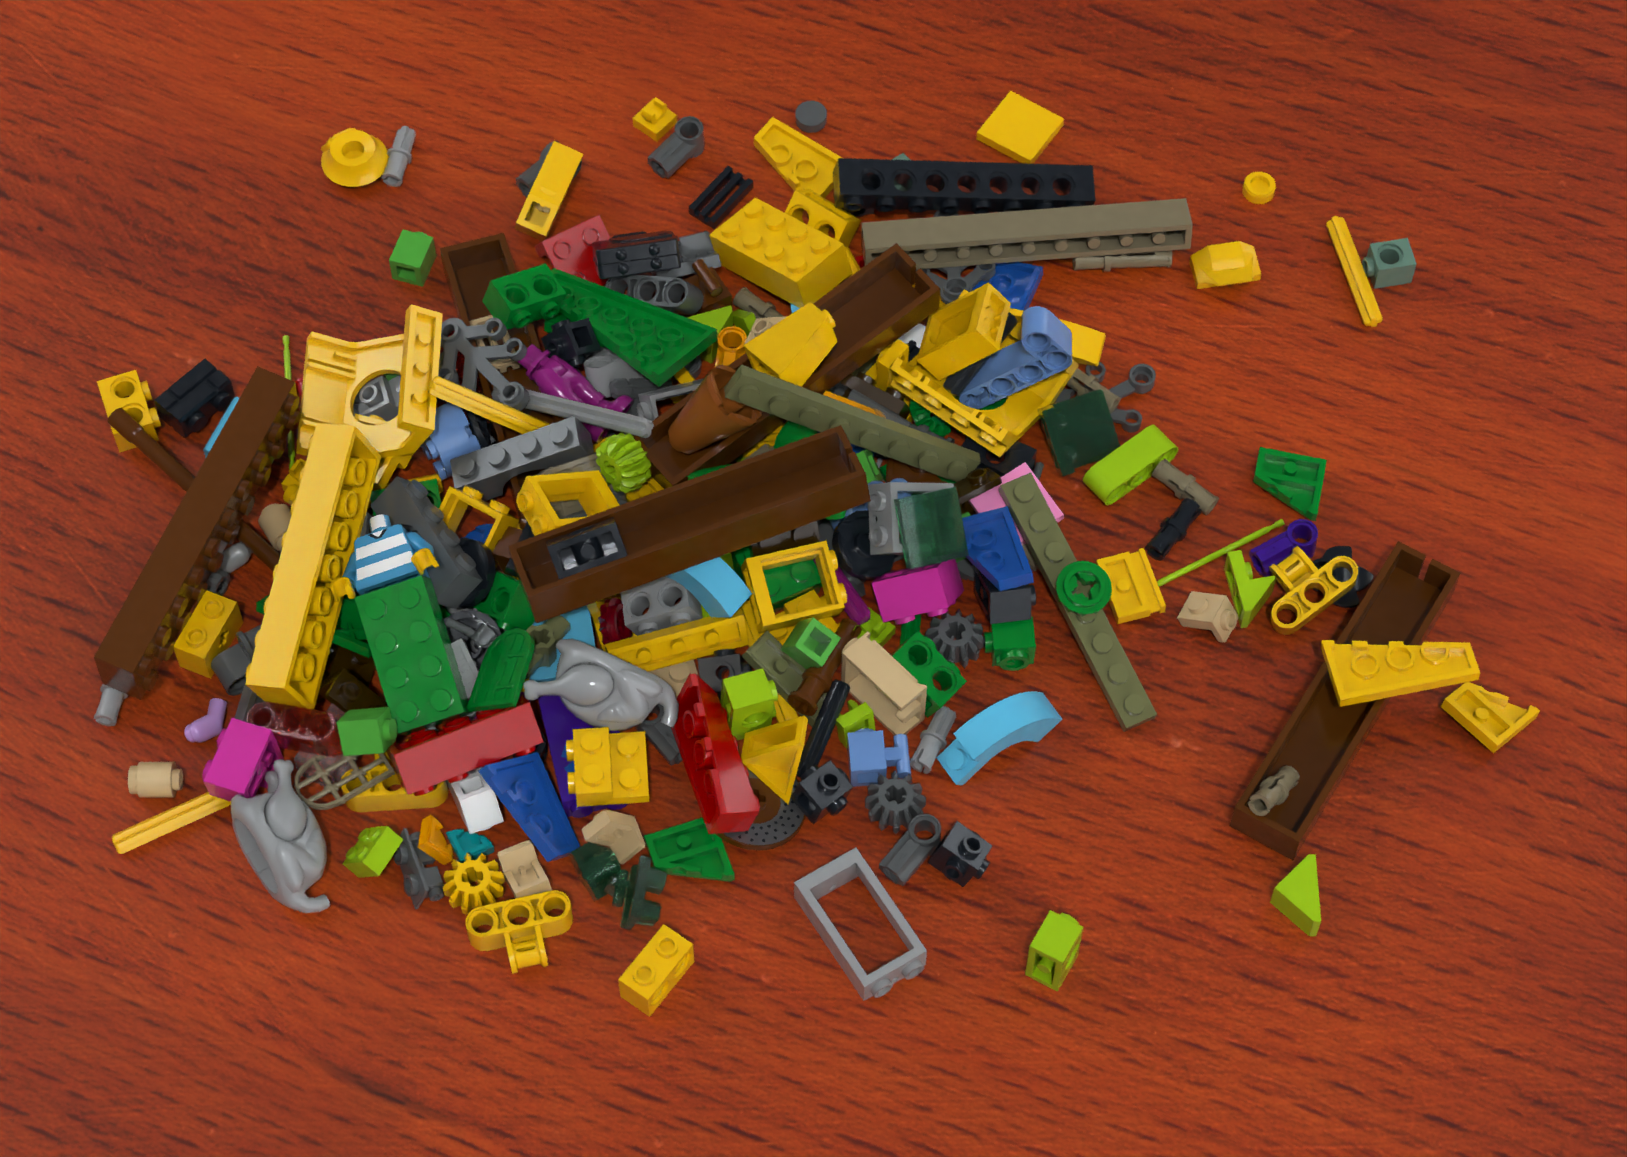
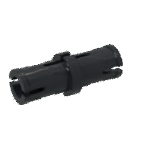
[1145,498,1202,561]

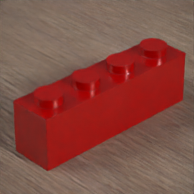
[671,674,760,834]
[386,696,544,796]

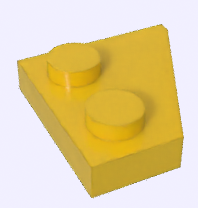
[1441,682,1540,754]

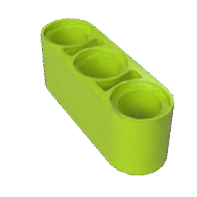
[1083,424,1178,506]

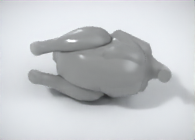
[524,639,679,731]
[231,759,330,913]

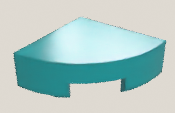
[446,829,495,863]

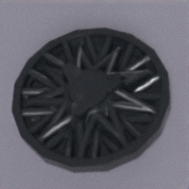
[467,411,497,448]

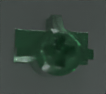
[568,842,621,901]

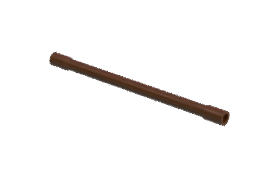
[108,408,280,571]

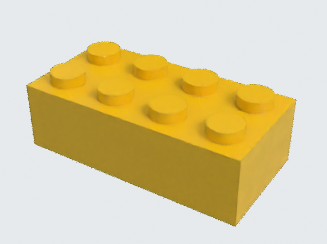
[709,197,852,308]

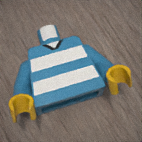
[329,514,439,602]

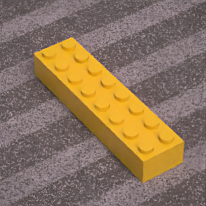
[245,423,381,714]

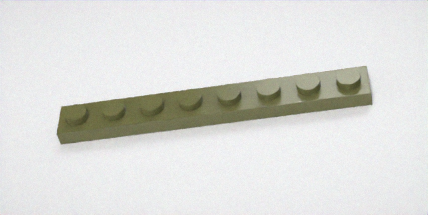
[724,365,981,482]
[999,473,1157,732]

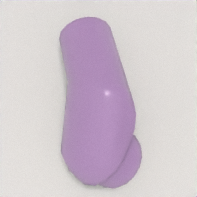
[184,698,227,743]

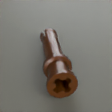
[787,618,862,716]

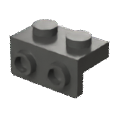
[651,231,721,279]

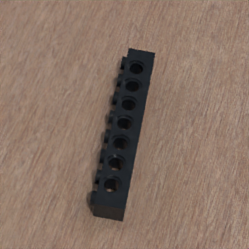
[833,158,1096,214]

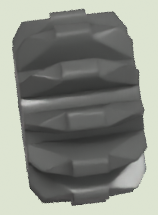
[925,609,985,668]
[865,771,926,834]

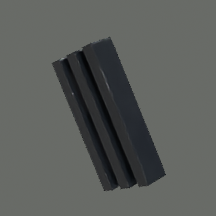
[689,166,753,229]

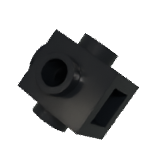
[541,318,601,369]
[698,649,752,700]
[790,760,853,824]
[927,821,993,887]

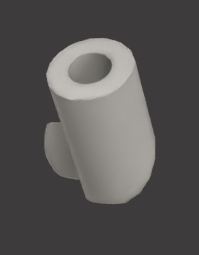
[220,542,252,573]

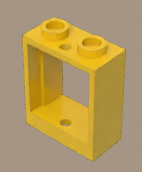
[917,282,1011,381]
[516,470,619,536]
[439,485,519,568]
[741,540,847,634]

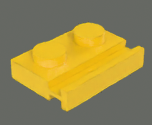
[1096,548,1166,624]

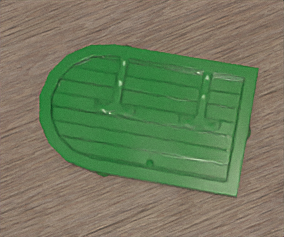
[467,628,535,712]

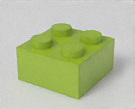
[343,826,404,878]

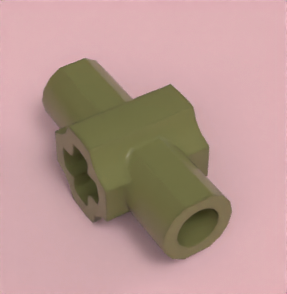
[525,615,570,679]

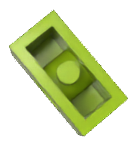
[720,668,778,741]
[1025,910,1083,992]

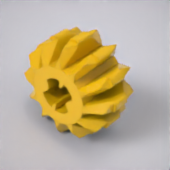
[443,853,505,916]

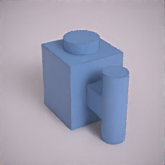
[847,728,911,787]

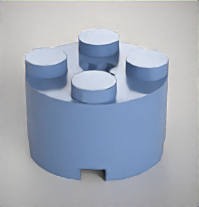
[421,403,481,481]

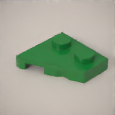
[1253,447,1327,521]
[644,817,735,882]

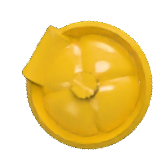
[321,128,389,187]

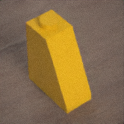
[743,302,838,387]

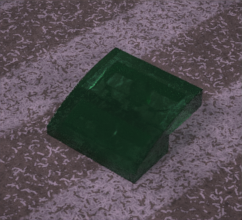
[894,486,969,569]

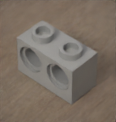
[621,577,703,636]

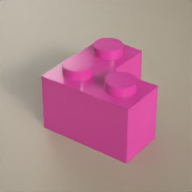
[872,553,964,625]
[202,718,284,801]

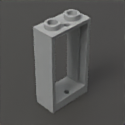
[794,848,927,1001]

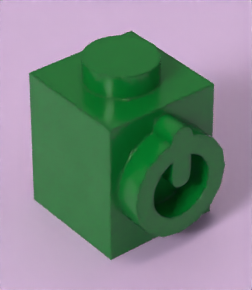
[983,616,1036,671]

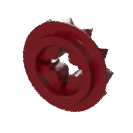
[598,597,632,645]

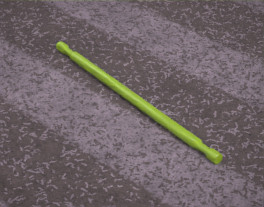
[283,335,295,470]
[1157,519,1285,586]

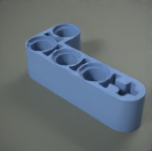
[959,306,1072,409]

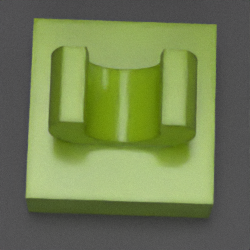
[853,607,896,647]
[835,700,876,749]

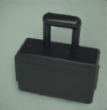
[592,231,683,279]

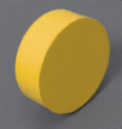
[1243,172,1276,204]

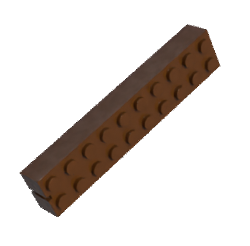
[440,233,563,521]
[633,243,940,489]
[94,366,302,700]
[507,425,871,623]
[1230,541,1461,860]

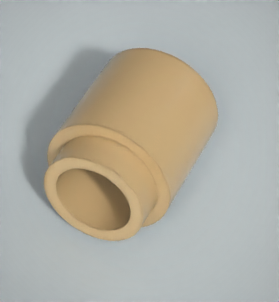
[258,503,291,552]
[128,762,183,798]

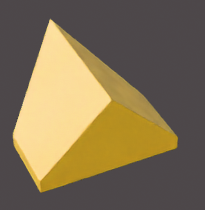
[741,715,808,804]

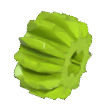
[596,432,652,493]

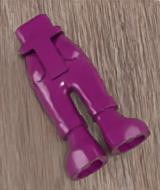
[517,344,634,443]

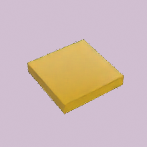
[976,90,1064,164]

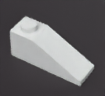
[446,767,504,834]

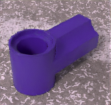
[1249,519,1318,577]

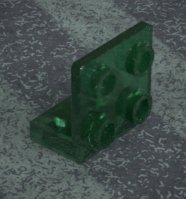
[1037,389,1120,476]

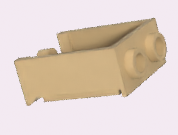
[841,631,927,736]

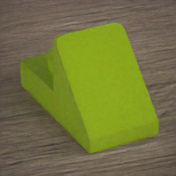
[1224,550,1276,628]

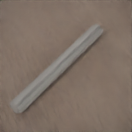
[491,386,654,438]

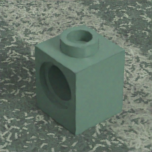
[1362,238,1417,289]

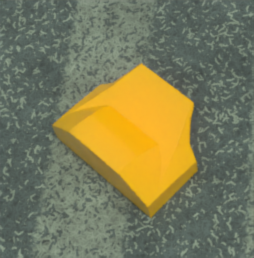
[1189,241,1261,289]

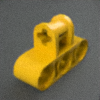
[1269,546,1358,635]
[341,739,448,812]
[466,890,573,974]

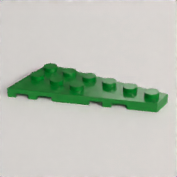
[551,268,717,387]

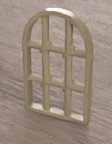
[294,742,395,810]

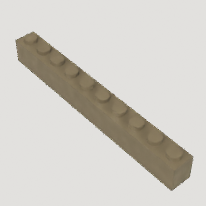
[861,198,1193,270]

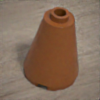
[668,365,763,454]

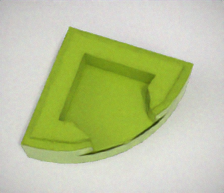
[733,309,756,337]

